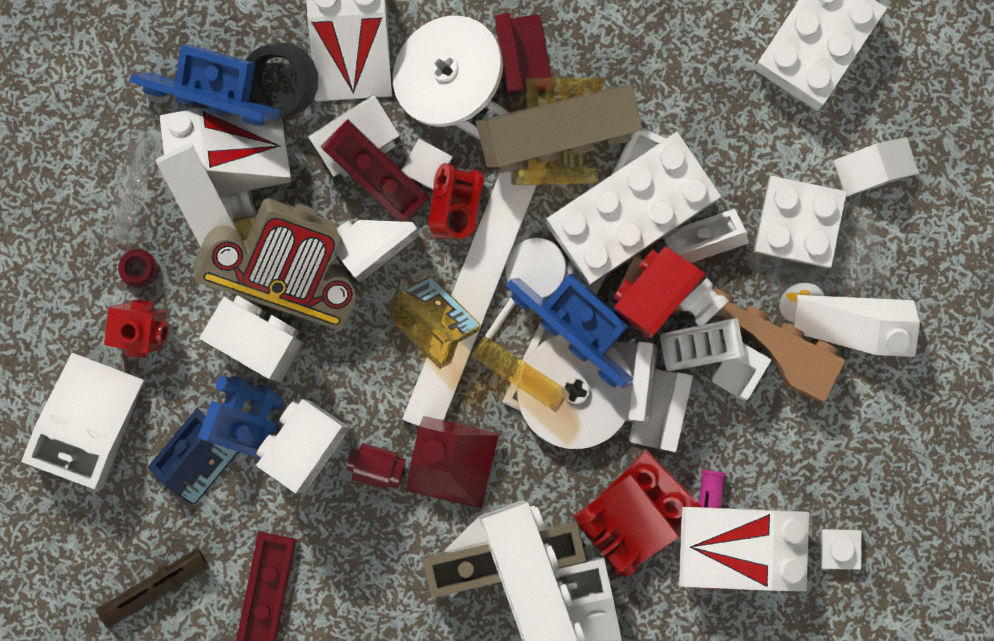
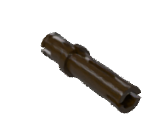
[96,547,210,629]

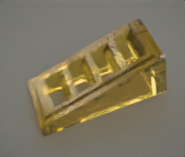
[525,78,602,109]

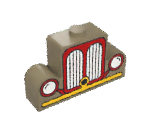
[193,198,356,332]

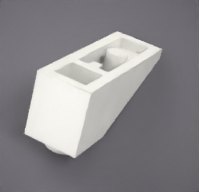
[794,295,920,357]

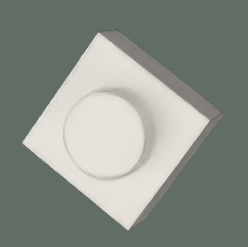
[820,529,862,570]

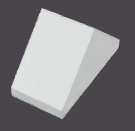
[833,137,919,197]

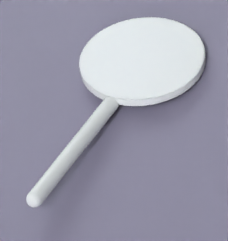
[475,238,567,355]

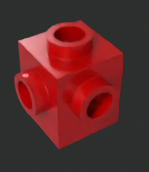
[104,300,169,358]

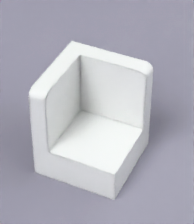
[712,343,771,401]

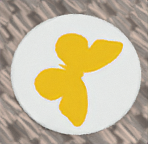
[779,283,824,323]

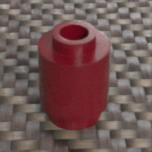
[346,443,406,490]

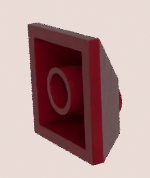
[406,416,499,509]

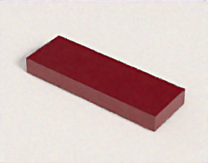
[321,119,430,222]
[236,531,297,641]

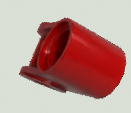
[428,163,484,239]

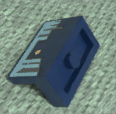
[147,408,238,505]

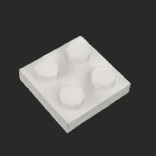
[753,175,847,268]

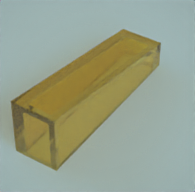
[471,336,570,412]

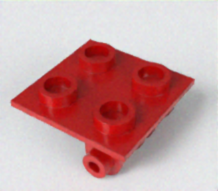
[596,450,702,530]
[573,474,680,578]

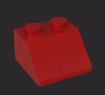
[613,246,705,339]

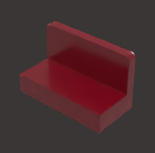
[494,13,552,97]

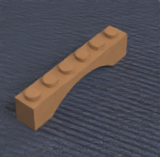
[612,254,846,403]

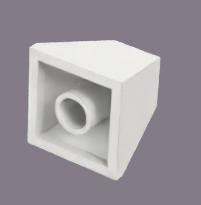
[335,220,420,283]

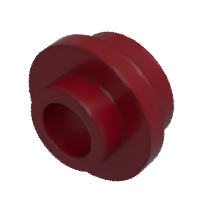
[118,249,158,288]

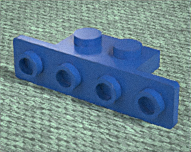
[130,44,281,126]
[506,274,633,388]

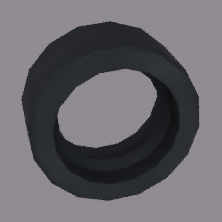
[246,43,318,118]

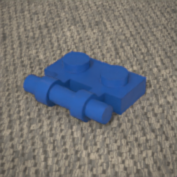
[198,375,283,459]

